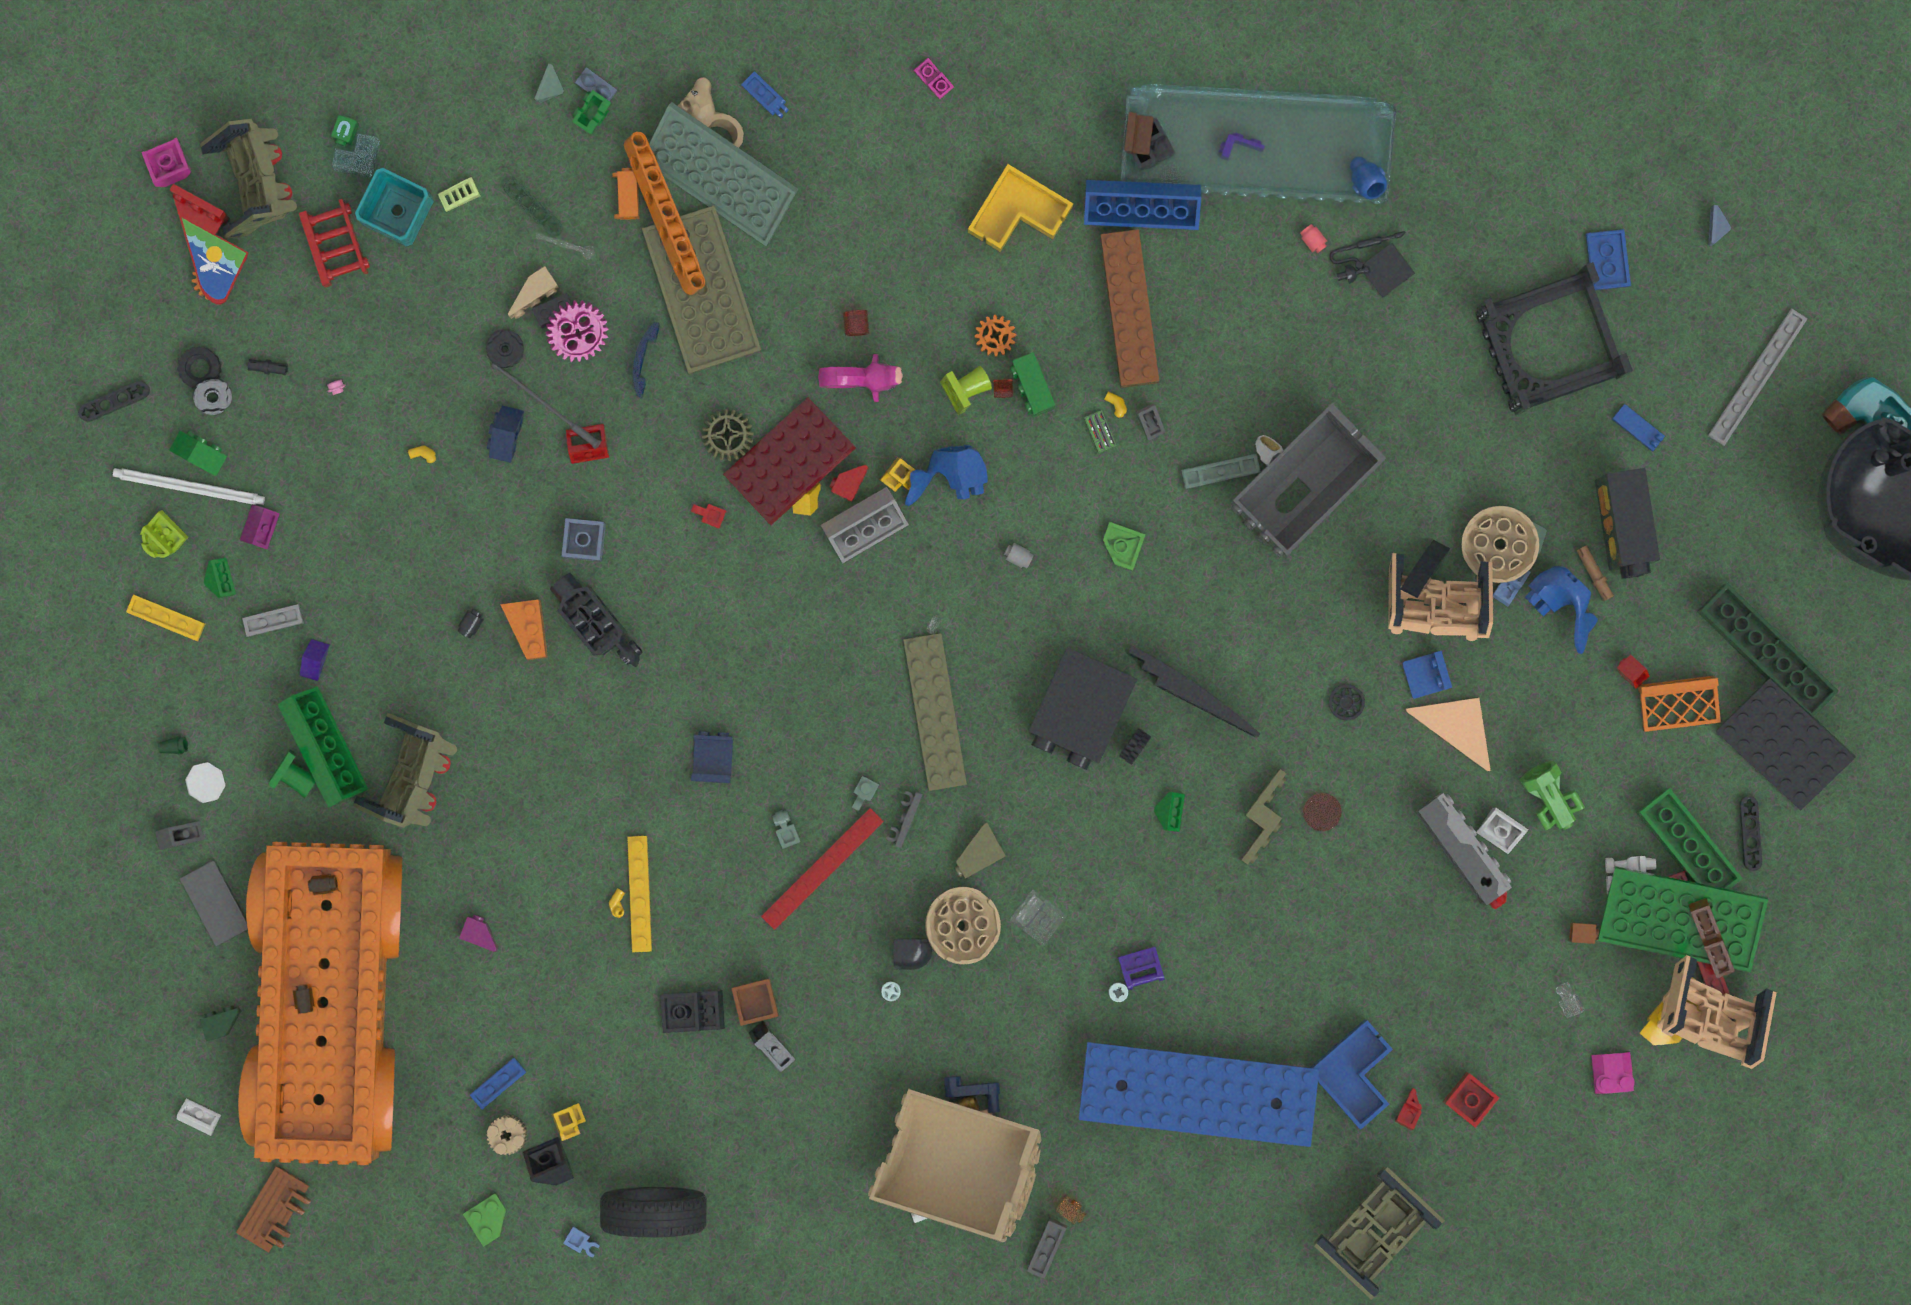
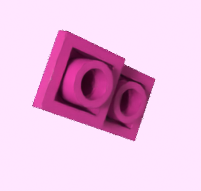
[913,58,954,99]

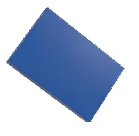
[1586,229,1631,290]

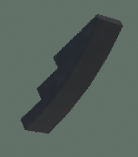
[1401,540,1450,598]

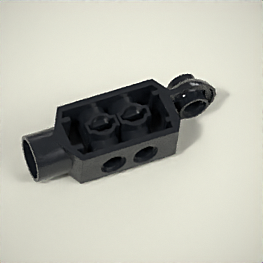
[550,573,643,667]

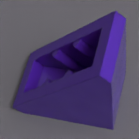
[300,639,330,681]

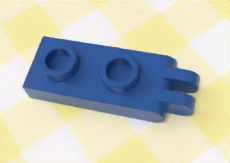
[741,71,789,118]

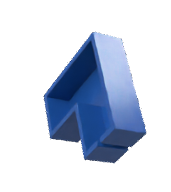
[1310,1019,1393,1130]

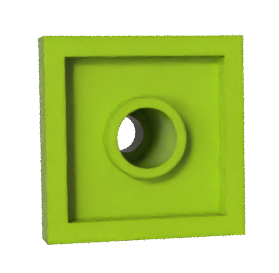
[940,366,992,415]

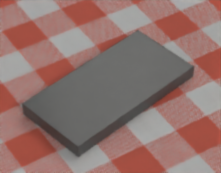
[180,860,248,946]

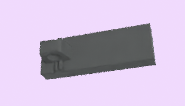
[1027,1218,1067,1279]

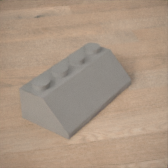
[821,487,909,563]

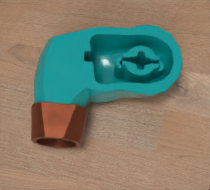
[1822,377,1911,435]

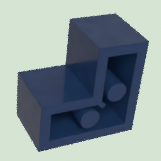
[487,405,524,463]

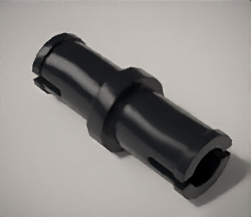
[247,359,288,375]

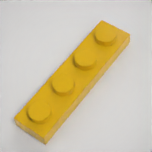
[126,595,205,641]

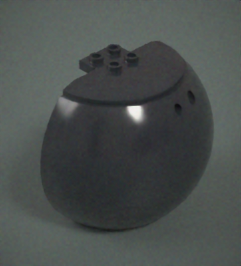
[1818,418,1911,581]

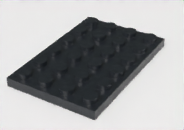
[1716,677,1856,811]

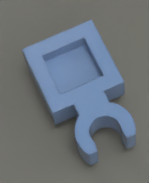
[563,1226,600,1257]

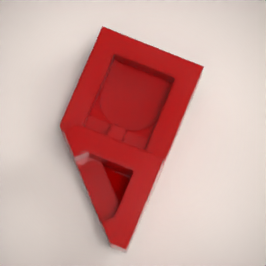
[1395,1088,1422,1130]

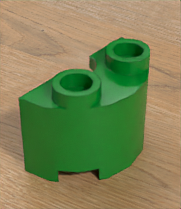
[572,90,612,134]

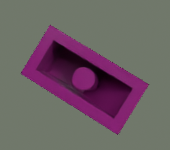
[459,914,498,952]

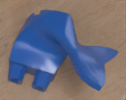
[905,445,988,506]
[1525,566,1598,654]

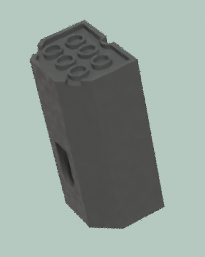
[1230,403,1386,558]

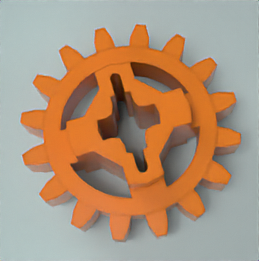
[975,315,1016,357]

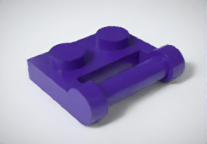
[1118,946,1165,990]

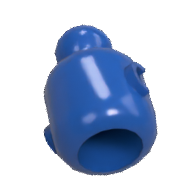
[1350,157,1387,200]

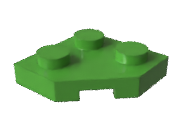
[1103,522,1145,571]
[463,1193,506,1247]

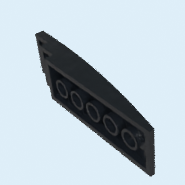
[1127,645,1260,738]

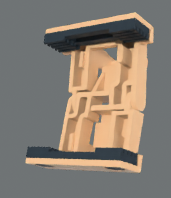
[1388,553,1493,641]
[1657,956,1777,1069]

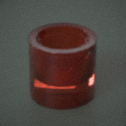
[843,310,869,337]

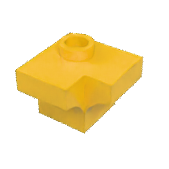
[880,457,915,492]
[792,483,821,516]
[551,1103,586,1141]

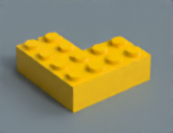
[968,164,1073,252]

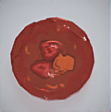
[1303,793,1342,831]

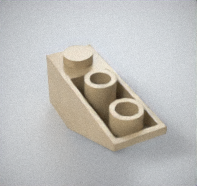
[508,266,559,319]

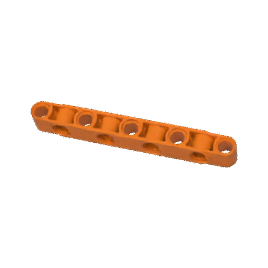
[624,132,705,295]

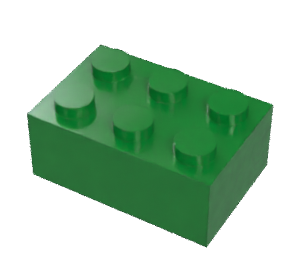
[1010,352,1055,418]

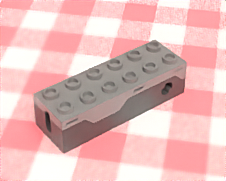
[1414,793,1512,909]

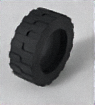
[177,346,222,389]

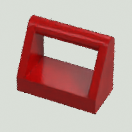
[566,424,609,464]

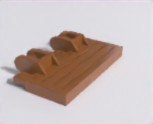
[236,1166,311,1253]

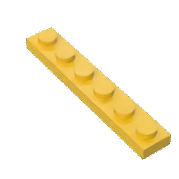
[628,836,652,952]

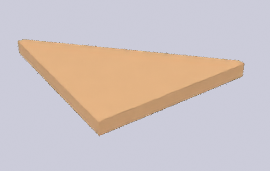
[1406,698,1491,771]

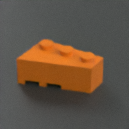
[500,600,548,660]

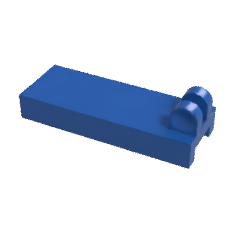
[1612,404,1665,451]

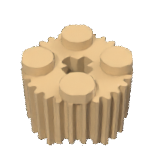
[487,1115,527,1155]

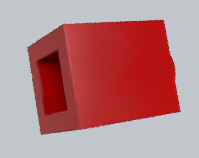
[1617,655,1650,689]

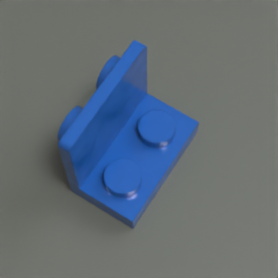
[1402,651,1452,699]

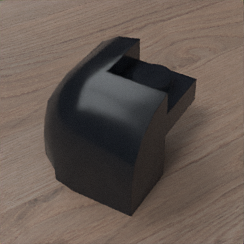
[1131,117,1176,171]
[893,938,933,970]

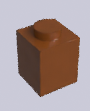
[1569,923,1599,944]

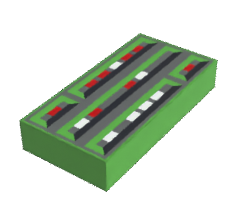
[1084,410,1117,453]

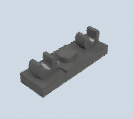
[887,791,923,848]

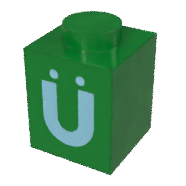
[331,115,359,146]

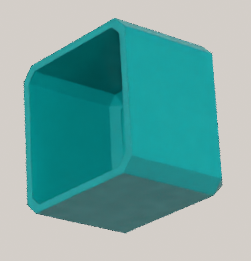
[355,168,434,246]

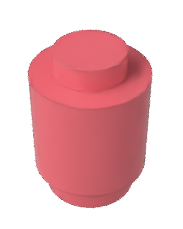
[1300,224,1327,253]

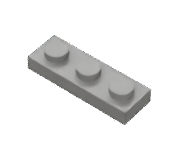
[242,604,304,637]

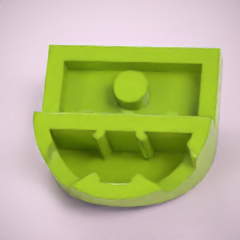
[140,510,189,558]

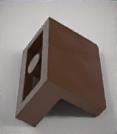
[1124,112,1154,155]

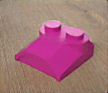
[142,137,191,187]
[1591,1052,1635,1094]

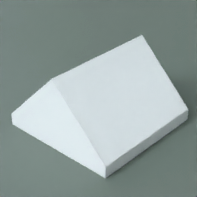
[1476,808,1528,854]

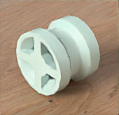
[881,981,901,1001]
[1109,983,1128,1002]

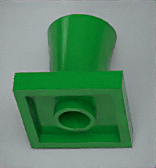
[268,749,315,799]

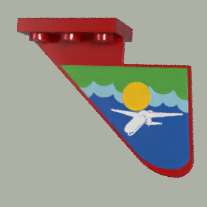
[170,184,249,305]

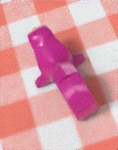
[818,354,903,402]

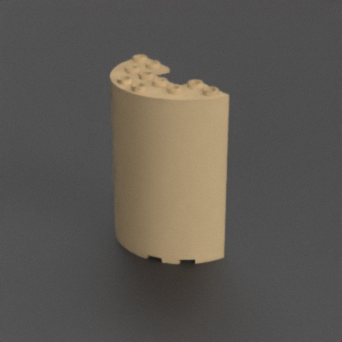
[868,1089,1041,1242]

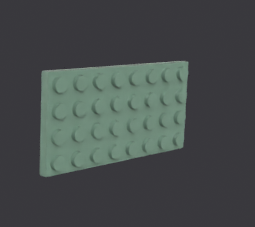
[649,102,798,246]

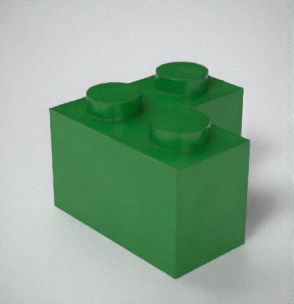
[169,431,227,476]

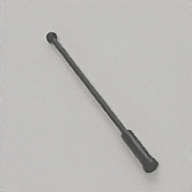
[491,363,601,449]

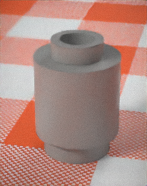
[1004,543,1034,568]

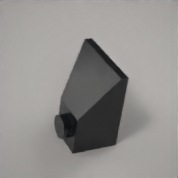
[523,1137,574,1186]

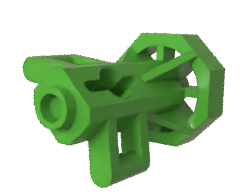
[1519,760,1585,830]

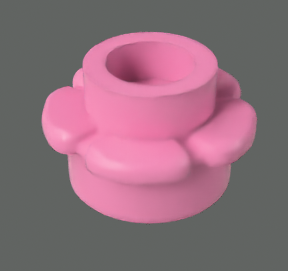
[327,379,346,395]

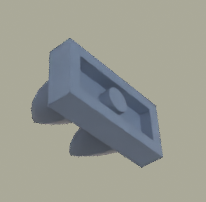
[575,67,617,101]

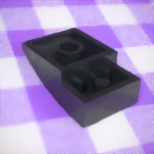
[660,990,725,1033]

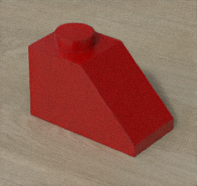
[830,465,868,502]

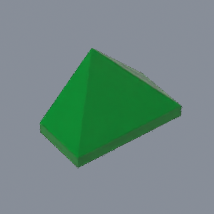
[204,558,236,598]
[1154,792,1185,832]

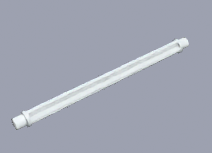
[113,468,265,505]

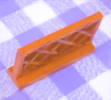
[1638,676,1721,732]

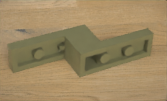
[1241,769,1286,865]

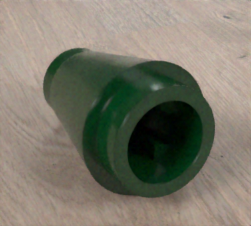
[158,735,188,754]

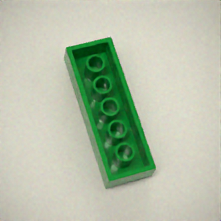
[277,686,368,808]
[1636,788,1743,889]

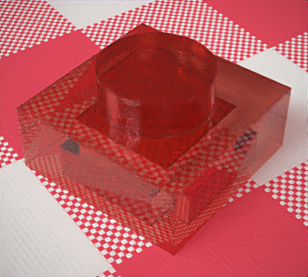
[994,379,1013,398]

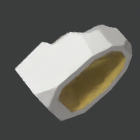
[1255,435,1284,466]

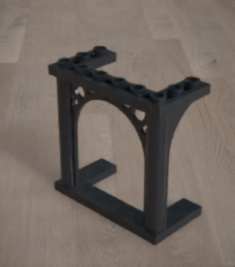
[1475,262,1633,415]

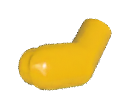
[1104,391,1127,418]
[408,446,436,463]
[609,888,625,918]

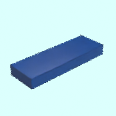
[470,1057,526,1109]

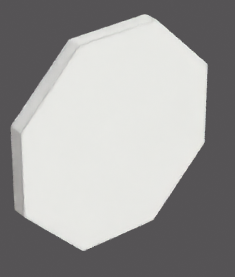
[185,762,225,803]

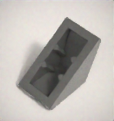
[1136,403,1166,441]

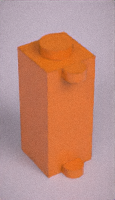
[612,168,640,220]

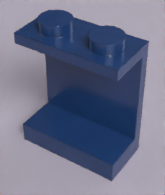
[691,731,733,783]

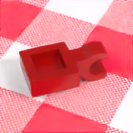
[691,504,726,529]

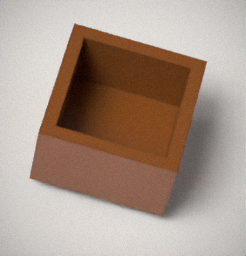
[732,978,779,1026]

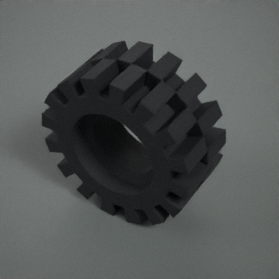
[1119,728,1151,765]

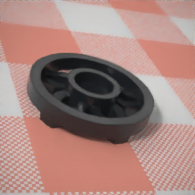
[1329,684,1365,721]

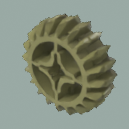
[702,409,754,461]

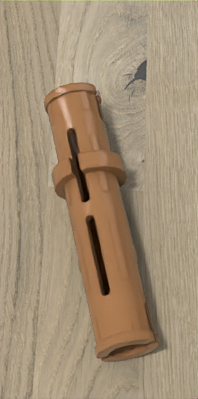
[1576,545,1614,602]

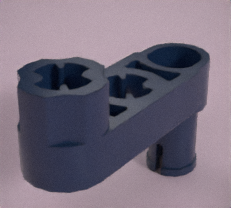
[944,1076,1000,1113]

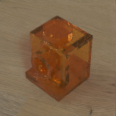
[1055,1194,1086,1225]

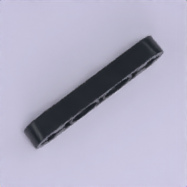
[78,381,150,422]
[1739,796,1762,871]

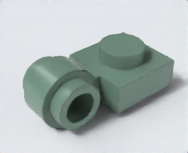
[772,810,801,849]

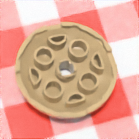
[1462,506,1539,583]
[925,887,1001,964]

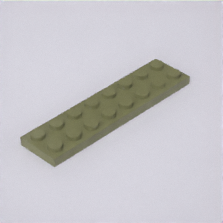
[904,633,967,791]

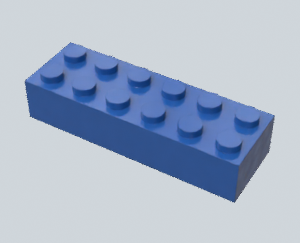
[1084,180,1201,230]

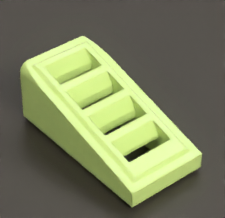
[438,177,481,212]

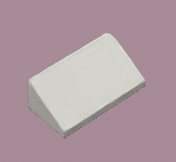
[177,1098,221,1136]

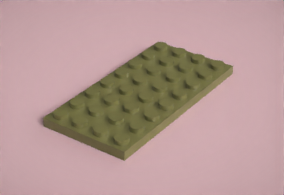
[642,205,761,374]

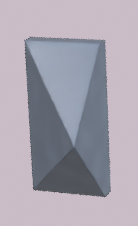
[1708,205,1731,246]

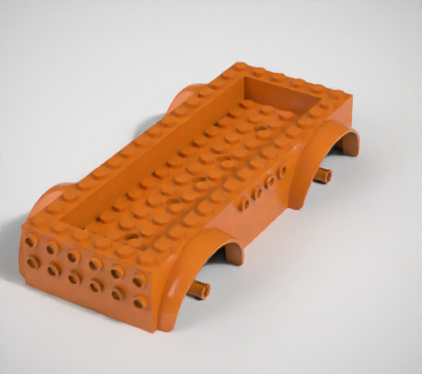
[238,842,402,1165]

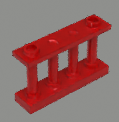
[299,199,370,288]

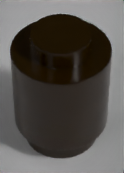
[308,874,338,895]
[293,984,315,1014]

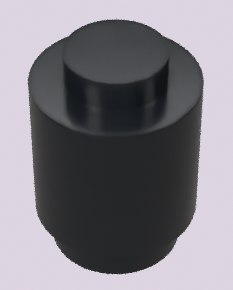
[457,609,484,638]

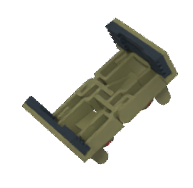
[1314,1167,1445,1300]

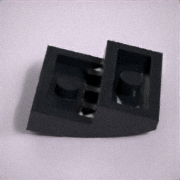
[1363,243,1415,298]

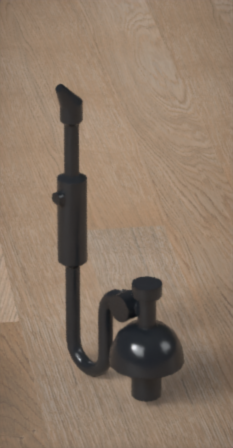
[1329,231,1406,284]

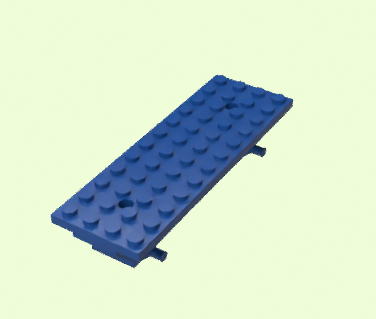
[1079,1042,1319,1147]

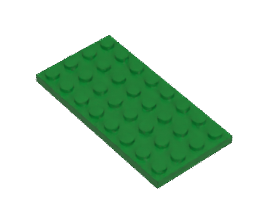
[1598,866,1769,972]

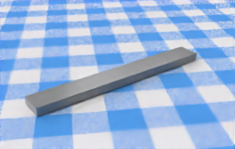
[1708,308,1807,446]

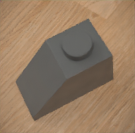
[155,821,204,850]

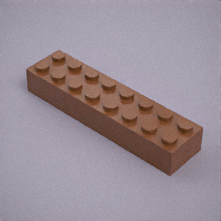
[1100,229,1159,388]

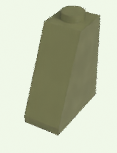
[955,823,1005,879]

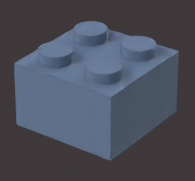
[562,518,606,562]

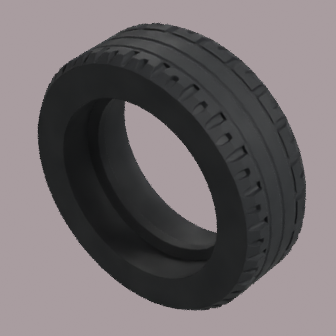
[600,1187,707,1238]

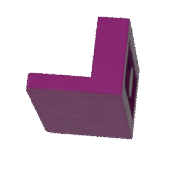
[240,505,280,549]

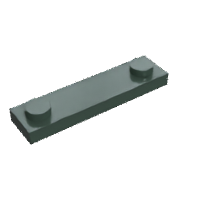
[1181,454,1260,489]

